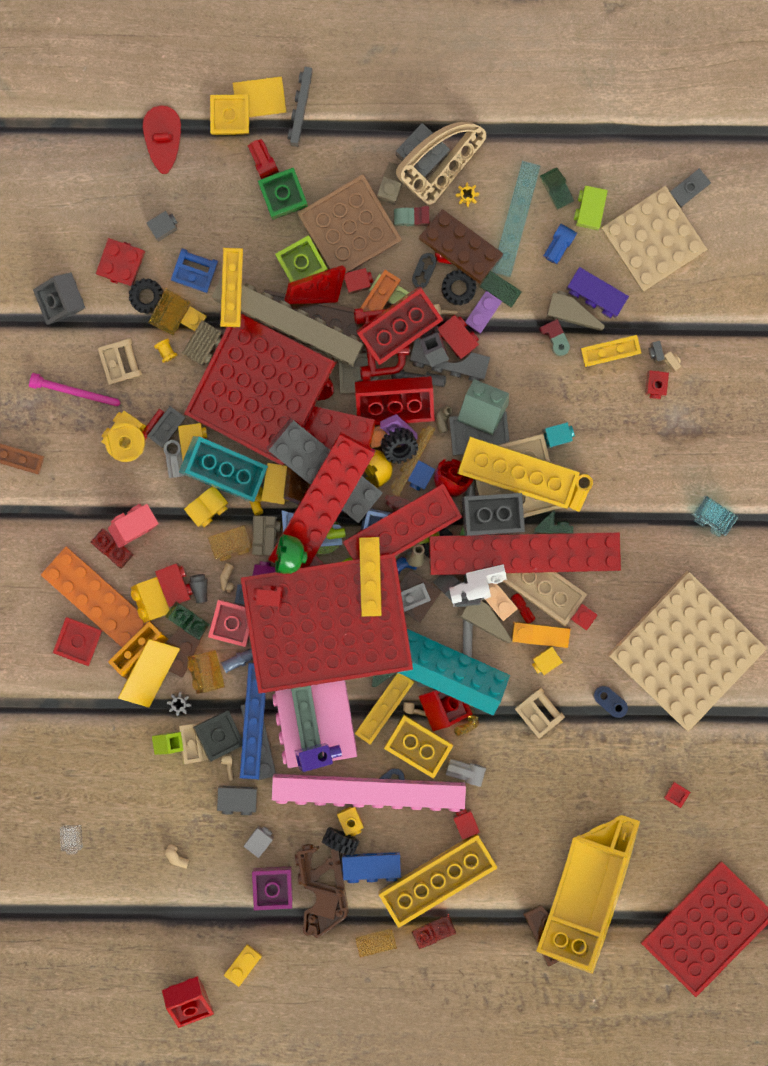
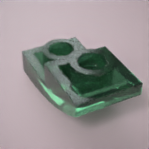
[165,601,210,640]

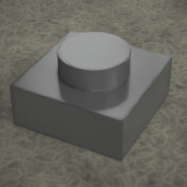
[648,341,665,362]

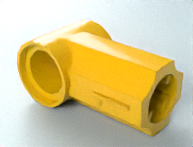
[568,474,593,512]

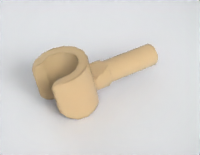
[434,304,457,315]
[403,702,427,717]
[221,754,234,781]

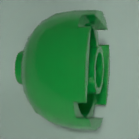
[275,534,307,574]

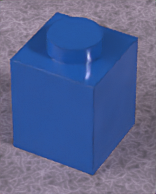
[408,460,436,491]

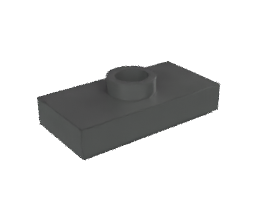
[670,168,711,208]

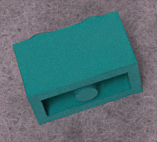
[542,422,575,449]

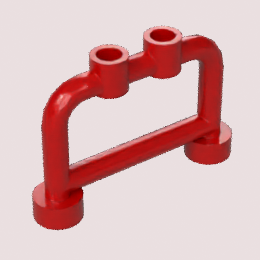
[354,308,410,381]

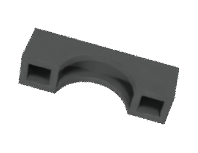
[405,295,449,367]
[410,338,490,382]

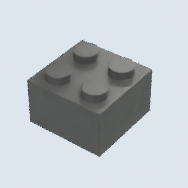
[396,123,450,179]

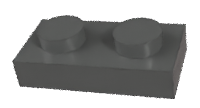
[147,406,186,448]

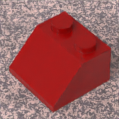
[418,689,473,732]
[162,976,214,1028]

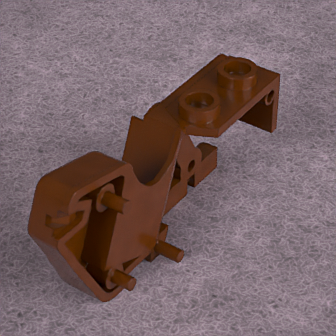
[295,844,349,938]

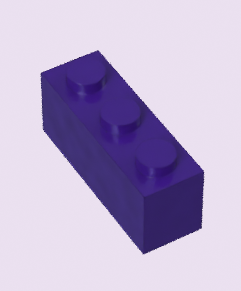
[566,267,629,319]

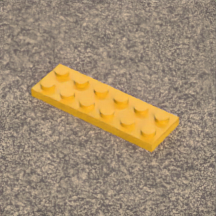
[457,436,580,509]

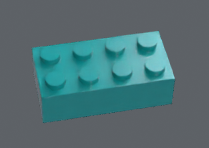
[179,436,268,502]

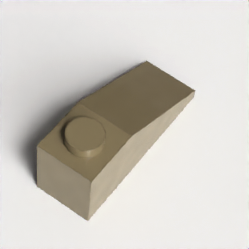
[546,291,604,331]
[457,599,512,643]

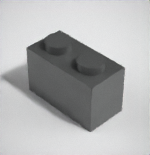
[217,785,258,815]

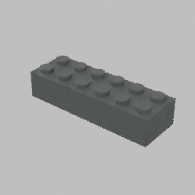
[266,418,383,523]

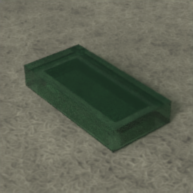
[480,271,522,308]

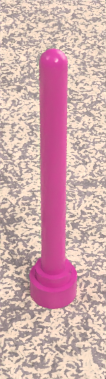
[29,373,120,406]

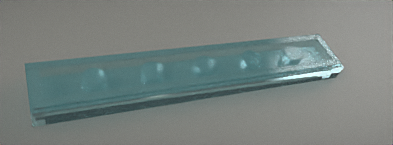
[492,161,541,277]

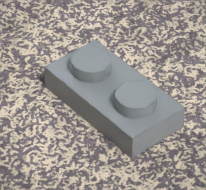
[401,583,431,612]

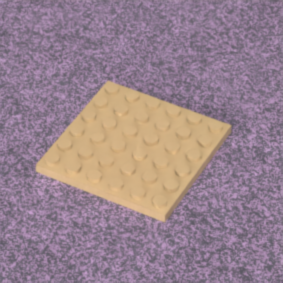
[608,571,767,732]

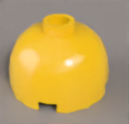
[365,449,393,488]

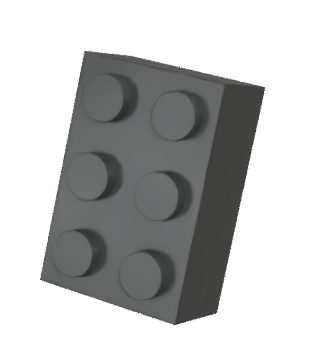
[461,493,525,536]

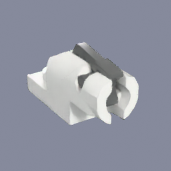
[449,564,507,607]

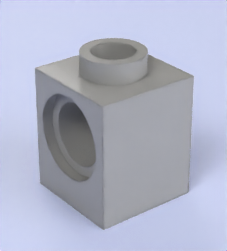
[243,826,274,858]

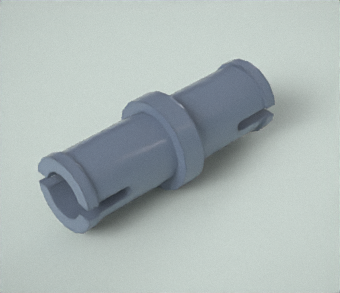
[221,648,253,673]

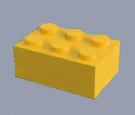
[384,714,454,779]

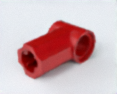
[247,139,279,179]

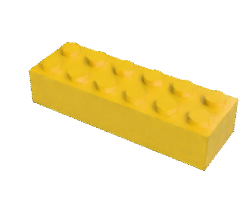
[378,834,498,928]

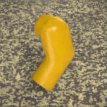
[249,487,263,516]

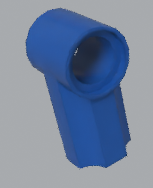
[543,223,577,264]

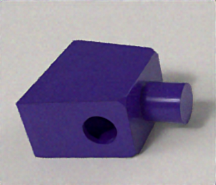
[294,743,342,772]

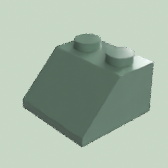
[458,379,509,435]

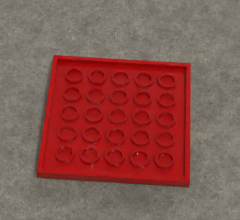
[184,314,336,466]

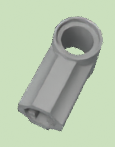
[164,440,186,478]
[446,759,486,787]

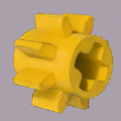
[455,182,480,208]

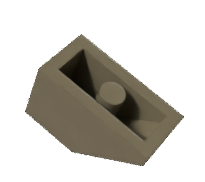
[377,162,407,205]

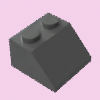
[33,272,85,325]

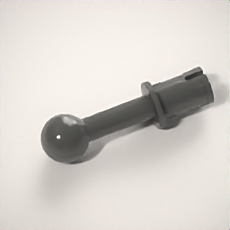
[391,369,446,387]

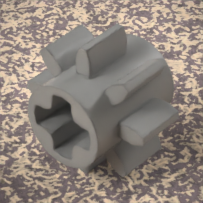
[167,692,192,716]

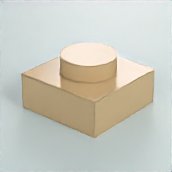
[664,351,682,372]

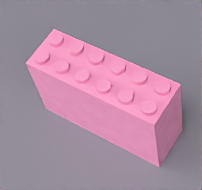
[272,680,357,768]

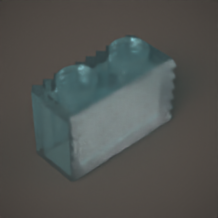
[692,496,738,537]

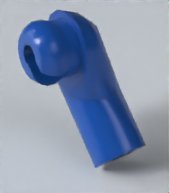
[396,557,417,575]

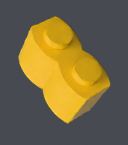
[184,487,229,528]

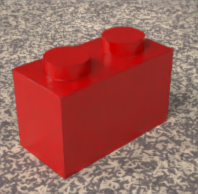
[438,315,479,361]
[155,563,193,607]

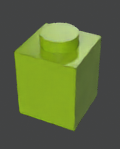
[152,732,184,755]

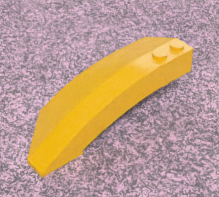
[536,815,640,974]

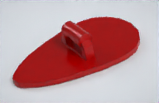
[143,105,181,174]

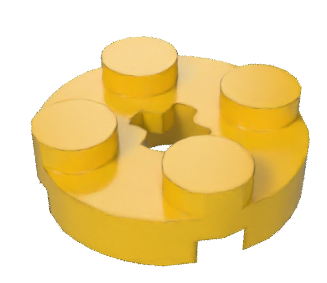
[105,423,145,462]

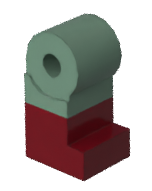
[394,206,430,227]
[539,319,570,356]

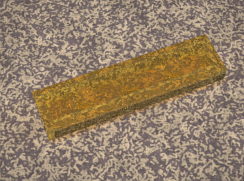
[391,426,435,497]

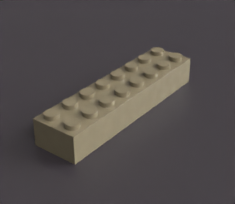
[212,277,363,368]

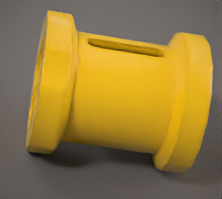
[154,338,178,363]

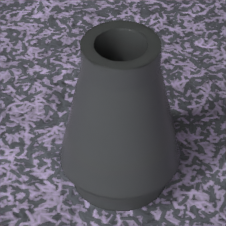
[189,574,208,603]

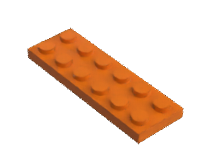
[41,546,152,647]

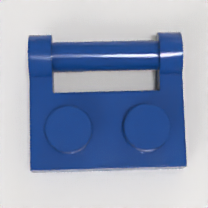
[171,248,219,294]

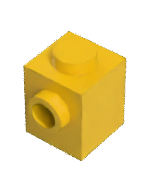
[337,805,364,837]

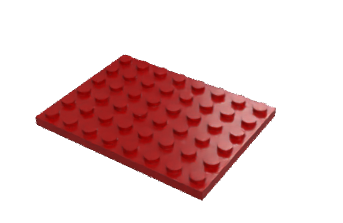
[241,554,413,693]

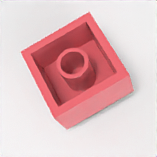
[108,504,159,548]
[208,599,249,647]

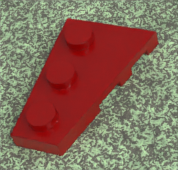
[284,265,346,304]

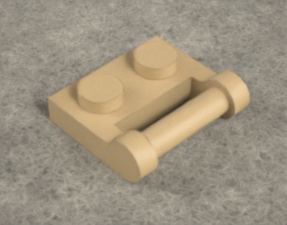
[98,338,142,385]
[514,687,565,738]

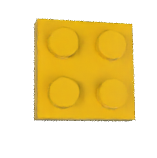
[210,95,249,135]

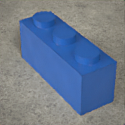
[342,852,401,883]

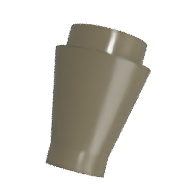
[406,544,425,567]

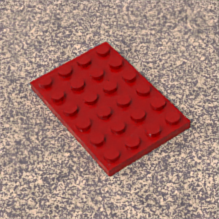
[640,861,768,997]

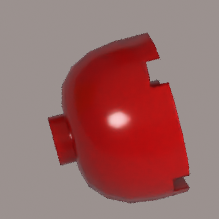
[434,459,473,497]

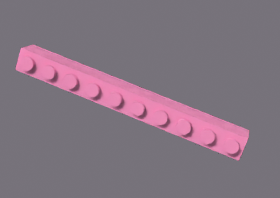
[272,774,466,812]

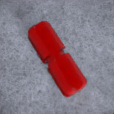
[511,593,535,624]

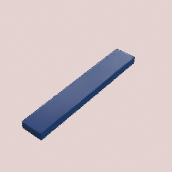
[240,663,266,780]

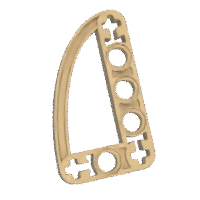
[396,122,486,205]

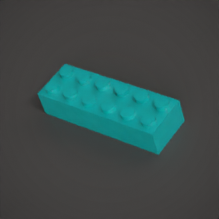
[397,629,510,715]

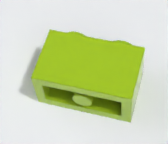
[573,185,608,230]

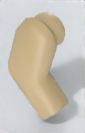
[220,563,234,593]
[165,844,189,869]

